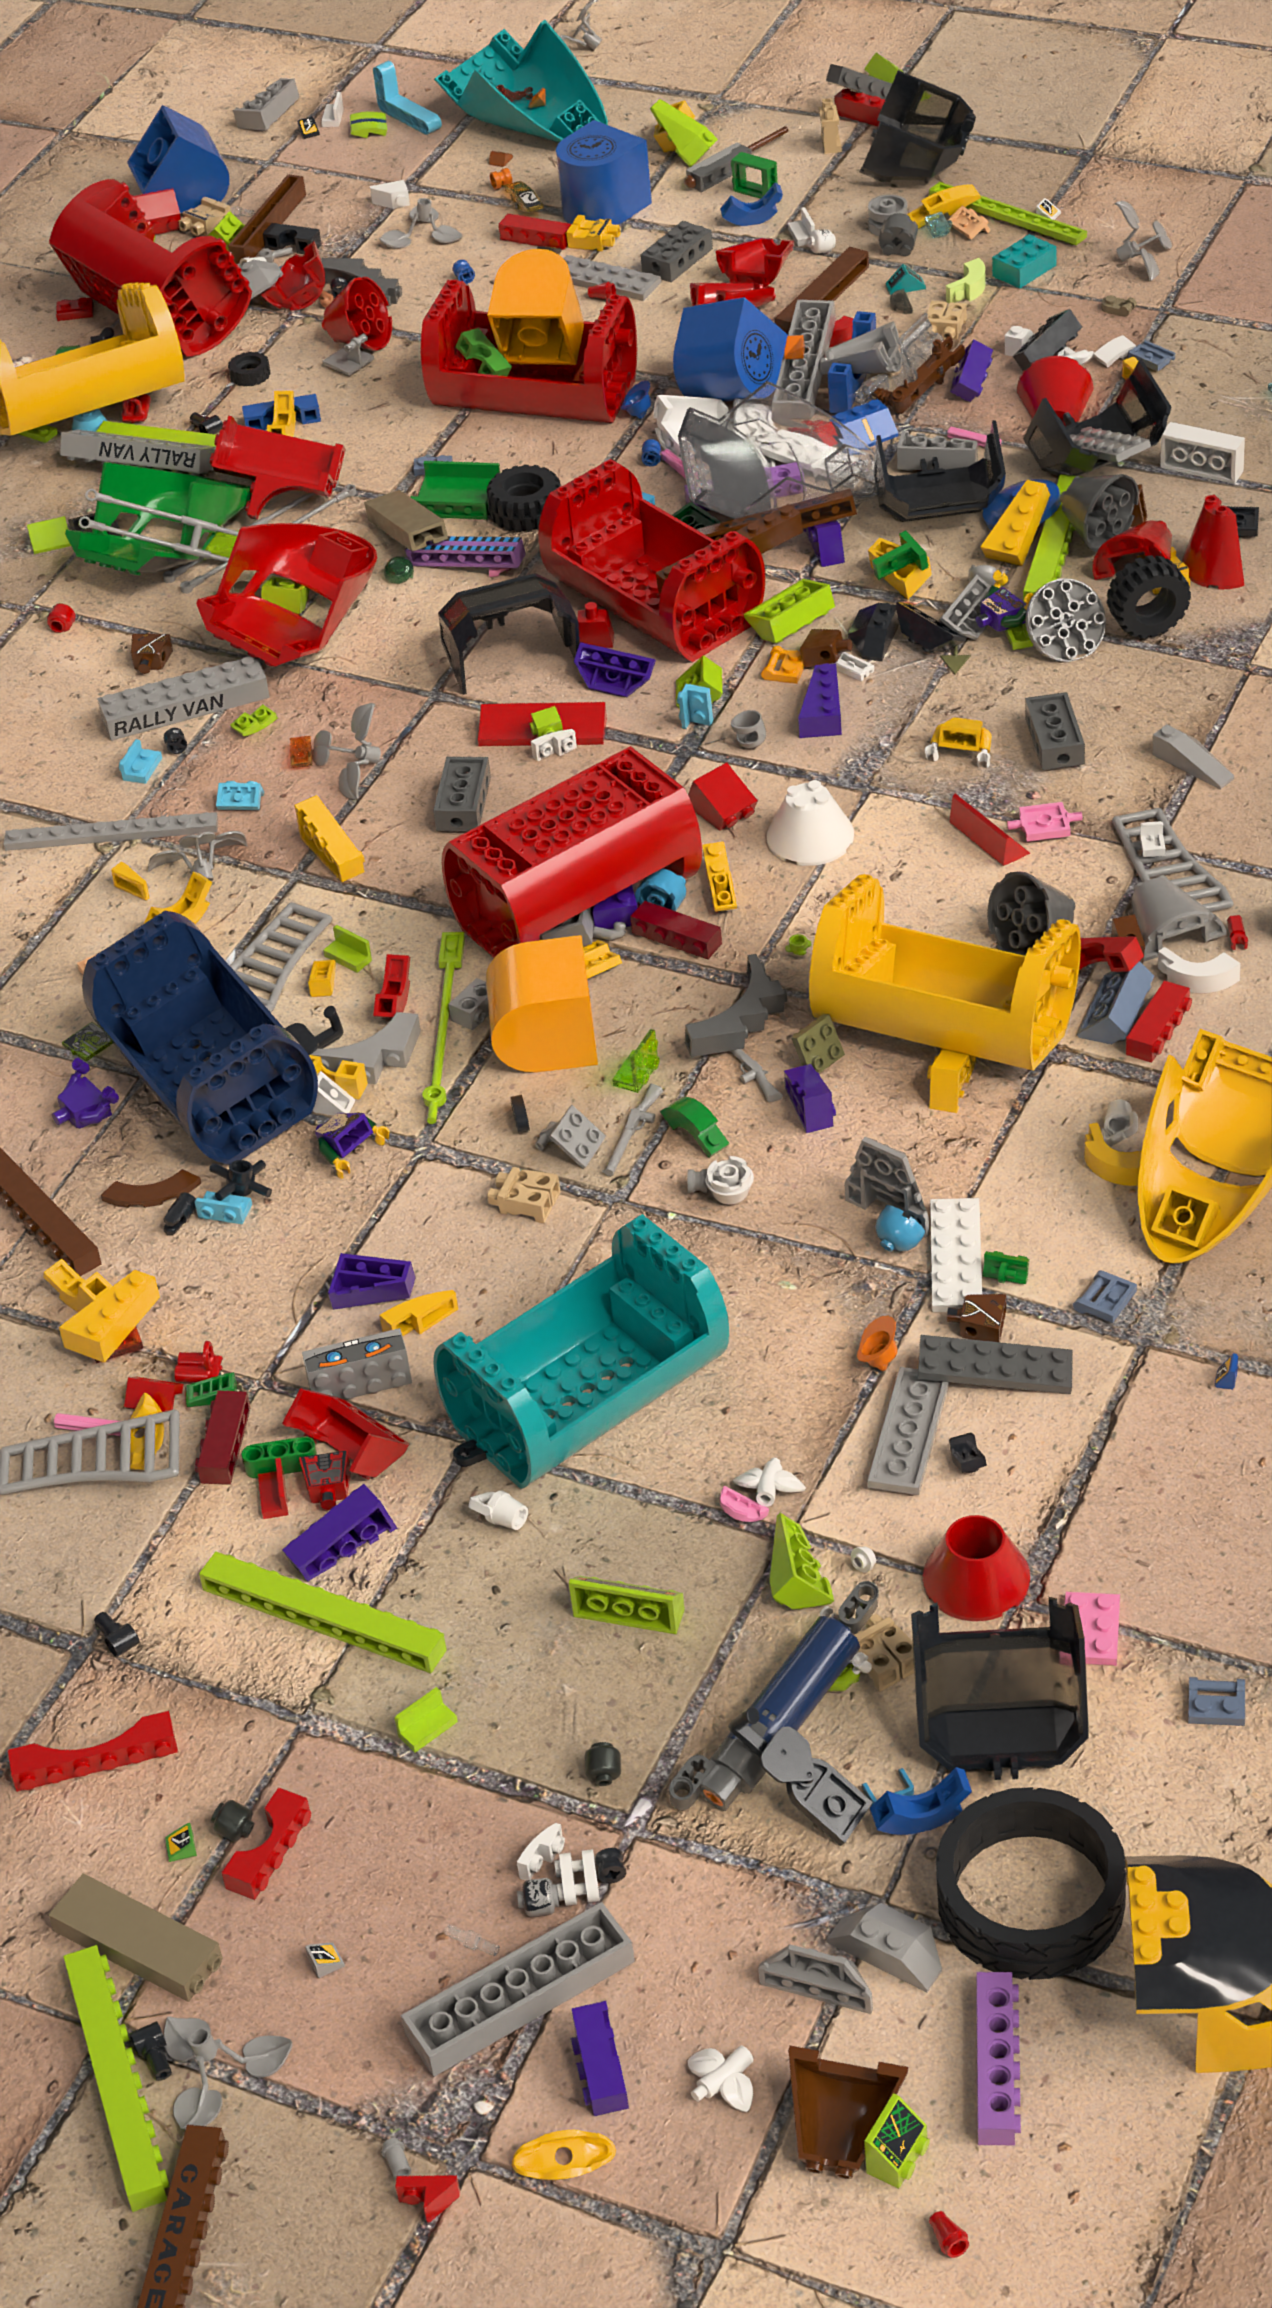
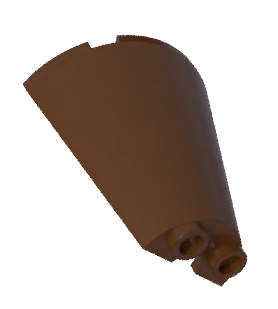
[788,2045,909,2179]

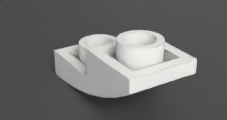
[1094,335,1136,368]
[531,729,577,761]
[517,1823,565,1881]

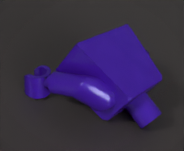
[52,1058,119,1129]

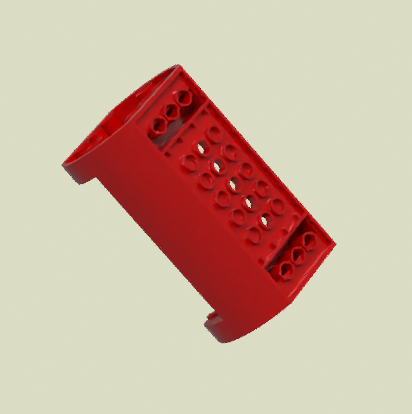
[49,179,252,357]
[421,279,638,423]
[538,459,765,662]
[441,746,702,958]

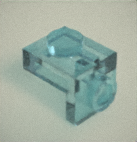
[924,212,952,238]

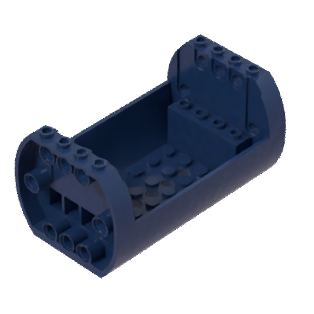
[82,911,318,1164]

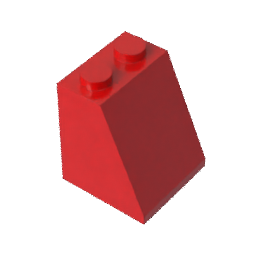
[688,762,758,831]

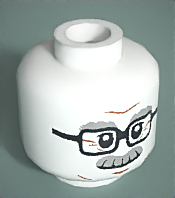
[807,229,836,254]

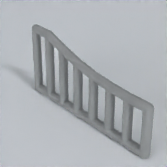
[1112,808,1233,912]
[230,902,332,1012]
[0,1410,180,1495]

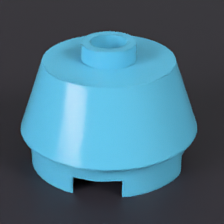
[72,409,107,432]

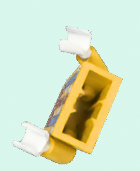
[925,717,992,768]

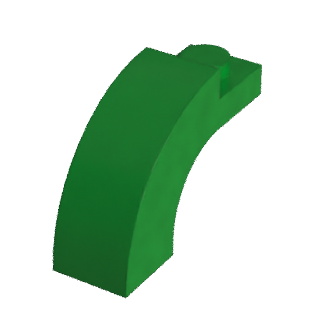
[660,1097,730,1158]

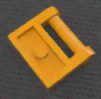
[761,646,804,684]

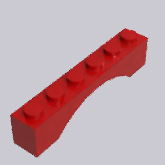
[8,1711,178,1792]

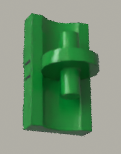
[982,1251,1030,1284]

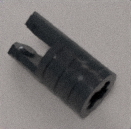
[164,1192,196,1236]

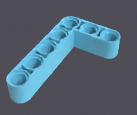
[373,61,442,135]

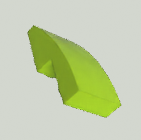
[230,704,278,736]

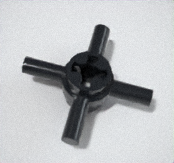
[209,1160,272,1201]

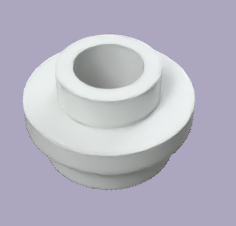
[851,1546,876,1573]

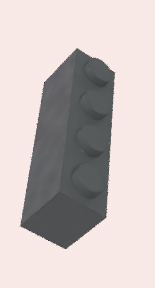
[826,64,892,99]

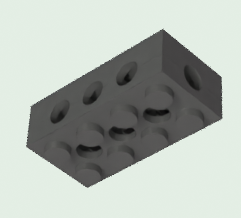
[640,221,713,283]
[1025,692,1085,770]
[433,757,491,832]

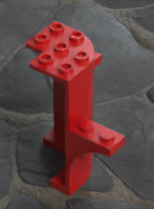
[210,415,346,520]

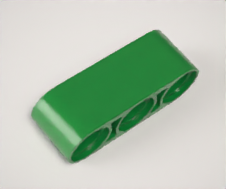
[241,1437,317,1478]

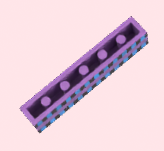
[405,536,526,568]

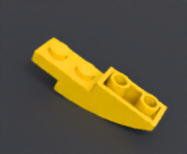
[907,185,981,229]
[702,842,737,912]

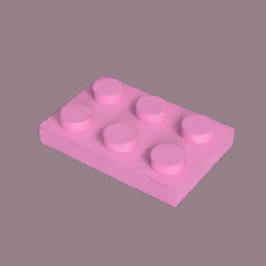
[1062,1592,1120,1666]

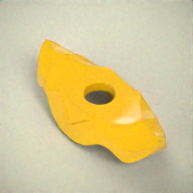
[130,1393,164,1470]
[512,2130,616,2180]

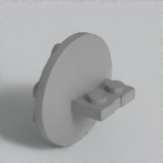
[1026,578,1106,662]

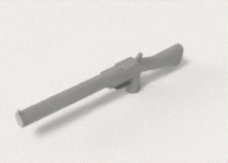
[730,1049,783,1102]
[602,1083,663,1176]

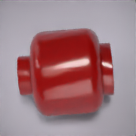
[47,603,76,633]

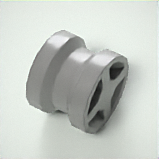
[687,1169,708,1193]

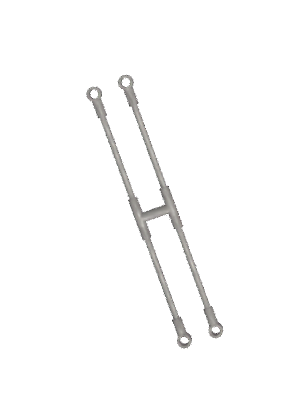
[163,480,356,594]
[79,489,282,577]

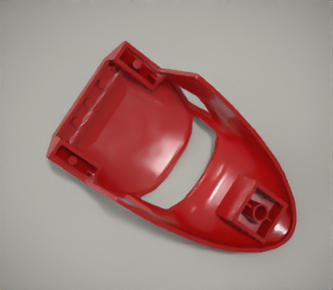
[196,523,377,667]

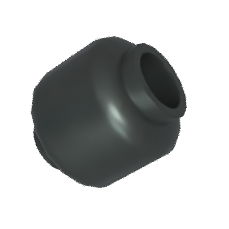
[585,1742,621,1786]
[211,1800,255,1842]

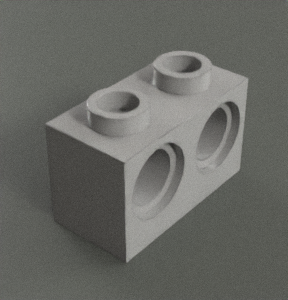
[449,978,489,1030]

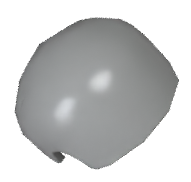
[968,565,996,586]

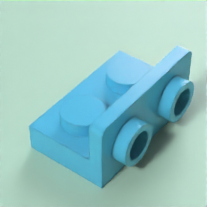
[677,684,713,729]
[119,739,162,784]
[216,781,264,810]
[195,1191,252,1224]

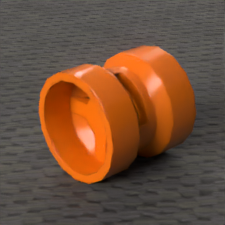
[490,168,513,190]

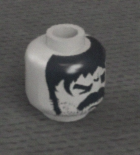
[517,1878,559,1917]

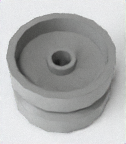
[868,194,907,236]

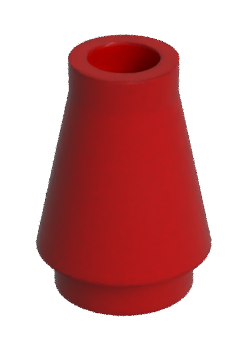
[588,282,616,300]
[929,2211,969,2258]

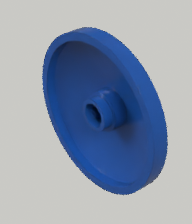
[983,479,1061,530]

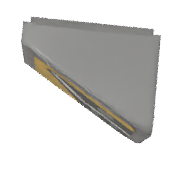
[305,1943,345,1978]

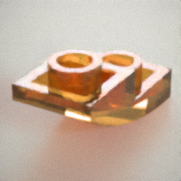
[290,735,313,768]

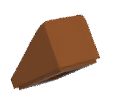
[489,151,513,167]

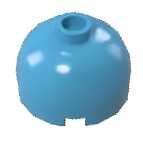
[875,1205,925,1252]

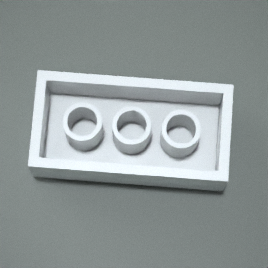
[1160,422,1245,484]

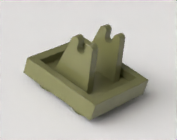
[791,1014,845,1074]

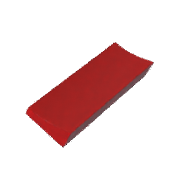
[478,702,607,746]

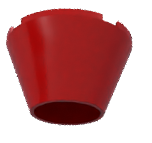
[923,1515,1030,1621]

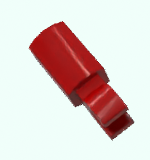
[1227,915,1248,950]

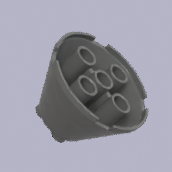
[1060,474,1139,552]
[987,871,1075,956]

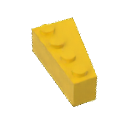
[981,480,1050,566]
[59,1270,160,1363]

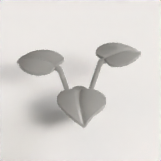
[560,0,602,50]
[379,198,463,248]
[1115,201,1172,281]
[313,703,381,800]
[148,831,247,881]
[164,2017,293,2131]

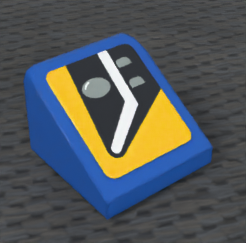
[1215,1353,1238,1390]

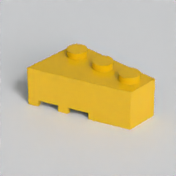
[868,538,932,600]

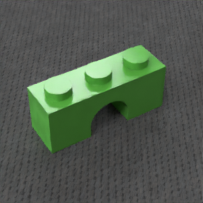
[456,328,512,376]

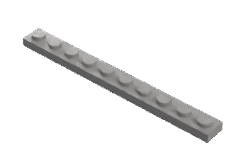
[4,812,218,851]

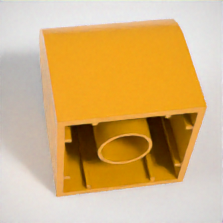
[487,249,584,365]
[486,935,598,1072]

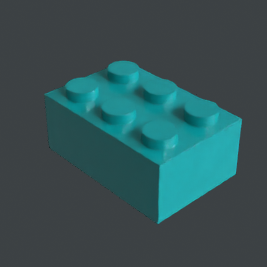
[992,235,1057,289]

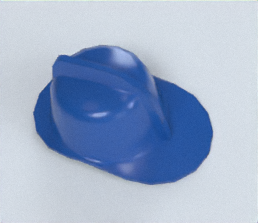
[621,380,652,419]

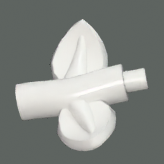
[1057,347,1095,366]
[733,1458,806,1507]
[688,2045,754,2113]

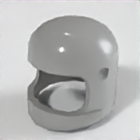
[731,710,766,748]

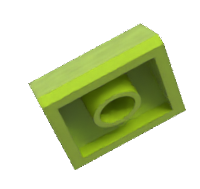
[27,516,71,554]

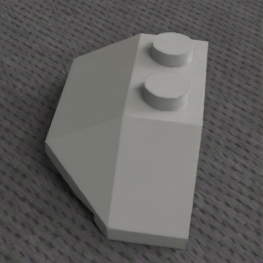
[240,259,283,299]
[938,575,991,640]
[826,1903,942,1992]
[758,1944,873,2014]

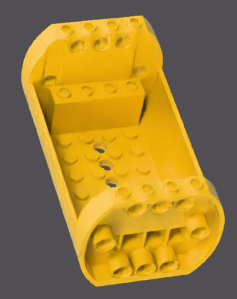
[0,283,185,436]
[809,874,1081,1071]

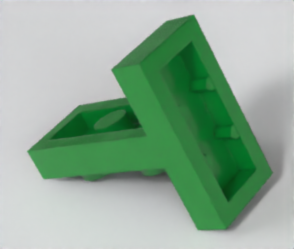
[872,530,929,580]

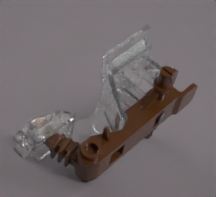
[855,313,965,414]

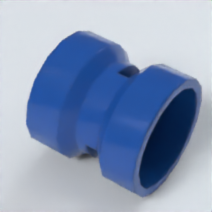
[452,259,475,284]
[641,439,661,467]

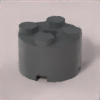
[879,213,918,256]

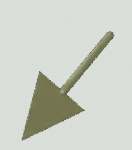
[940,645,971,675]

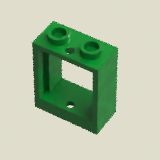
[731,152,778,199]

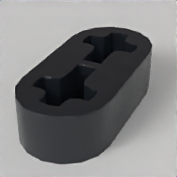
[510,1094,530,1133]
[453,1439,488,1467]

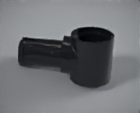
[190,412,223,434]
[94,1612,140,1657]
[130,2021,172,2081]

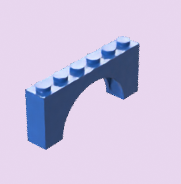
[828,311,876,413]

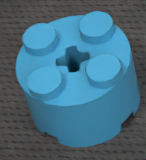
[635,868,686,911]

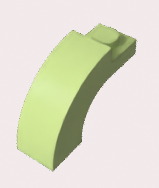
[946,258,986,303]

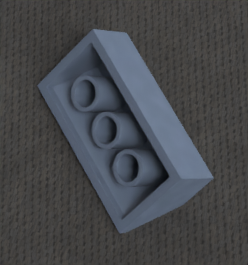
[1077,961,1154,1045]

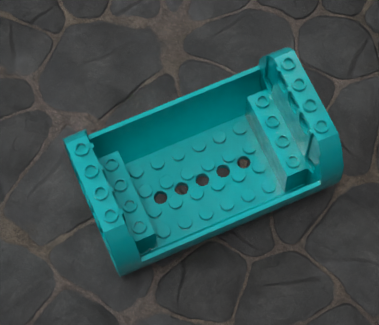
[433,1214,730,1489]

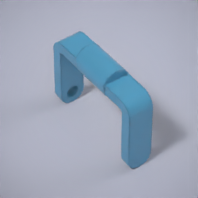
[862,1768,914,1805]

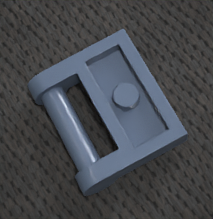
[1073,1270,1137,1323]
[1188,1677,1245,1726]

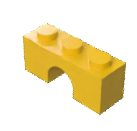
[309,1055,368,1100]

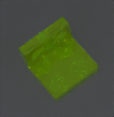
[612,1029,660,1093]

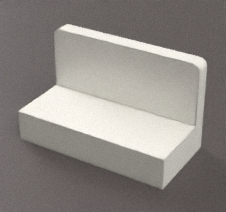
[322,92,344,127]
[788,207,815,247]

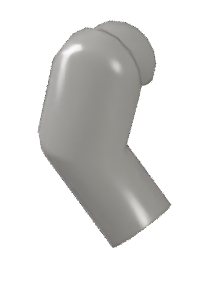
[593,922,626,941]

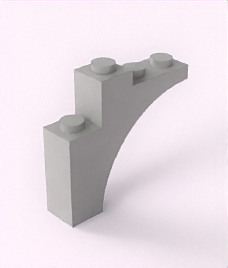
[310,1012,421,1084]

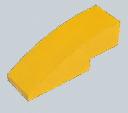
[379,1290,458,1337]

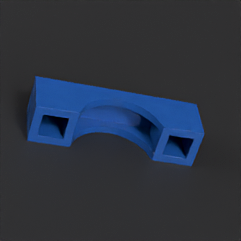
[242,394,321,431]

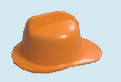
[857,1316,898,1371]

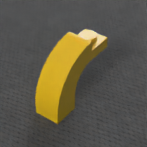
[267,391,296,437]
[144,872,212,924]
[1084,1123,1142,1186]
[43,1259,112,1312]

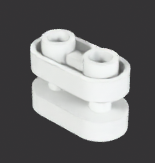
[554,1849,600,1906]

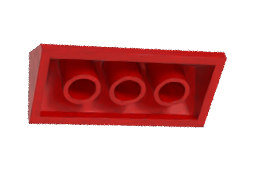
[950,793,1030,866]

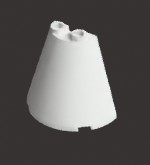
[653,395,734,460]

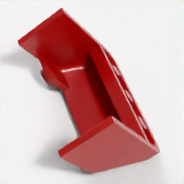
[282,1388,410,1479]

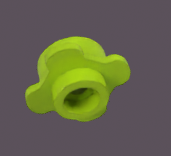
[785,934,811,955]

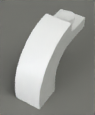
[1158,947,1240,993]

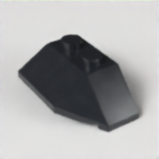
[895,602,966,653]
[848,603,899,662]

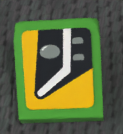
[165,1823,197,1862]

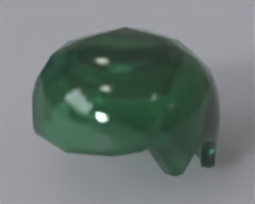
[384,556,414,584]

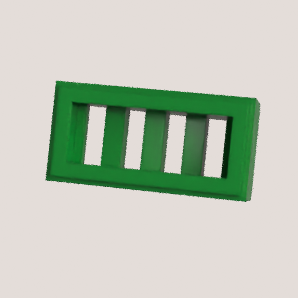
[186,1372,237,1407]

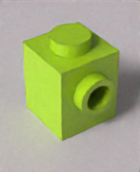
[529,706,563,737]

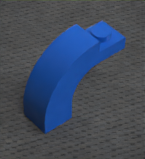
[720,182,783,226]
[870,1767,972,1835]

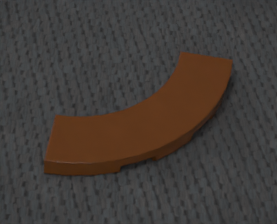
[101,1169,201,1208]

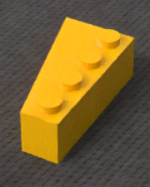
[294,795,365,882]

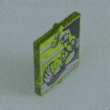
[62,1022,113,1062]

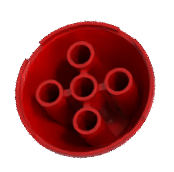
[321,277,392,351]

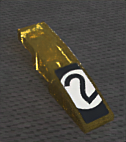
[504,181,544,213]

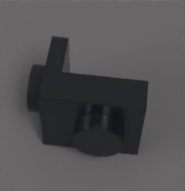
[949,1432,987,1473]

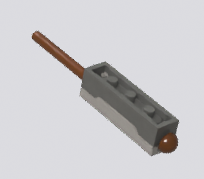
[684,126,788,193]

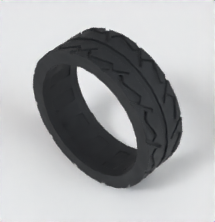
[936,1787,1126,1980]

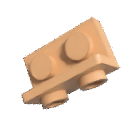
[947,206,990,240]

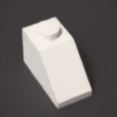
[370,180,410,209]
[1005,326,1035,357]
[313,1071,355,1115]

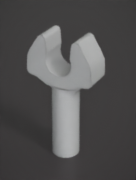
[259,247,293,263]

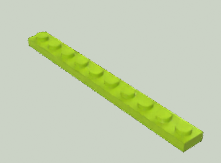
[929,182,1087,245]

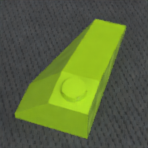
[650,99,718,167]
[770,1513,834,1610]

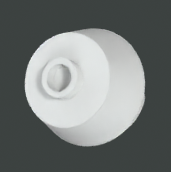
[705,1156,754,1204]

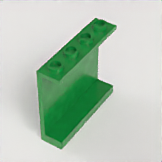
[411,461,501,520]

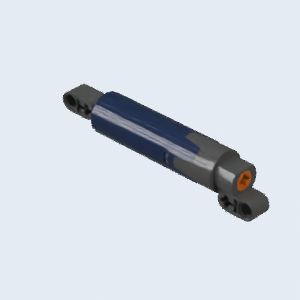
[669,1581,879,1812]

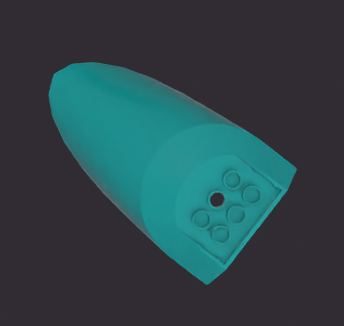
[434,20,608,143]

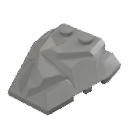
[844,1137,929,1238]

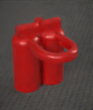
[122,394,151,423]
[175,1341,223,1383]

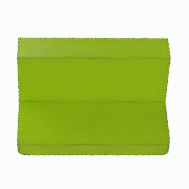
[323,925,372,973]
[395,1687,458,1753]

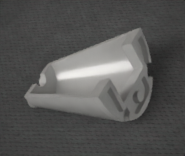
[820,321,902,374]
[1131,875,1227,962]

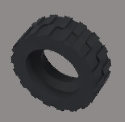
[228,352,271,387]

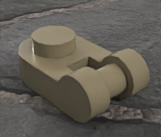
[1101,295,1137,317]

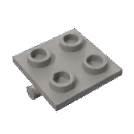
[322,334,375,376]
[535,1105,606,1169]

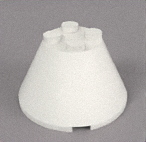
[767,780,854,866]

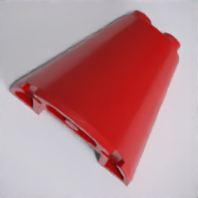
[716,238,794,288]
[261,241,325,310]
[690,283,776,308]
[1017,356,1093,428]
[1182,494,1244,589]
[1092,520,1172,580]

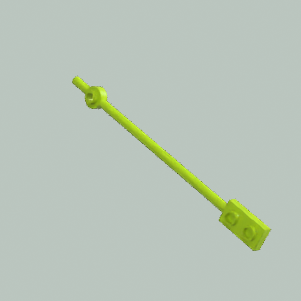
[422,932,465,1124]

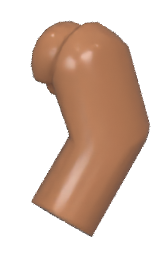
[319,290,334,308]

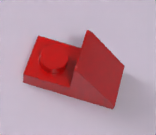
[395,2175,460,2223]

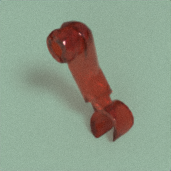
[496,85,533,102]

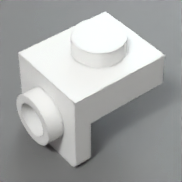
[1140,821,1165,857]

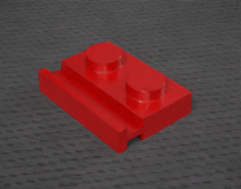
[56,297,94,321]

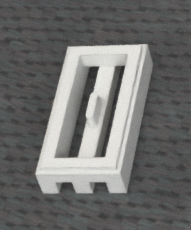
[832,652,874,681]

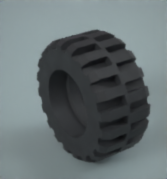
[486,464,561,532]
[1107,555,1191,638]

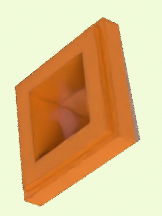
[529,88,546,108]

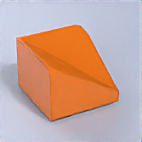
[784,335,805,359]

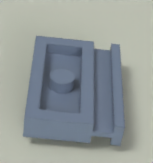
[1128,340,1175,371]

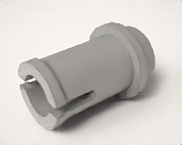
[381,2138,412,2179]

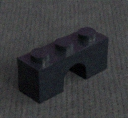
[263,223,322,254]

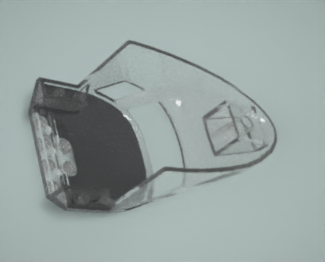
[678,381,888,519]

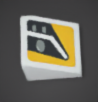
[1036,199,1061,220]

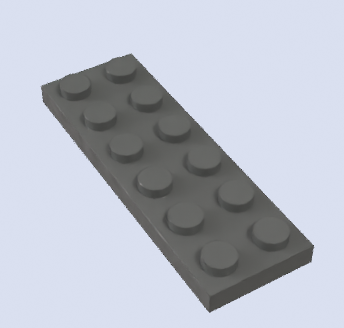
[918,1335,1073,1394]

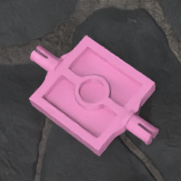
[1007,802,1083,842]

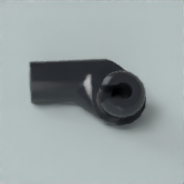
[90,327,114,344]

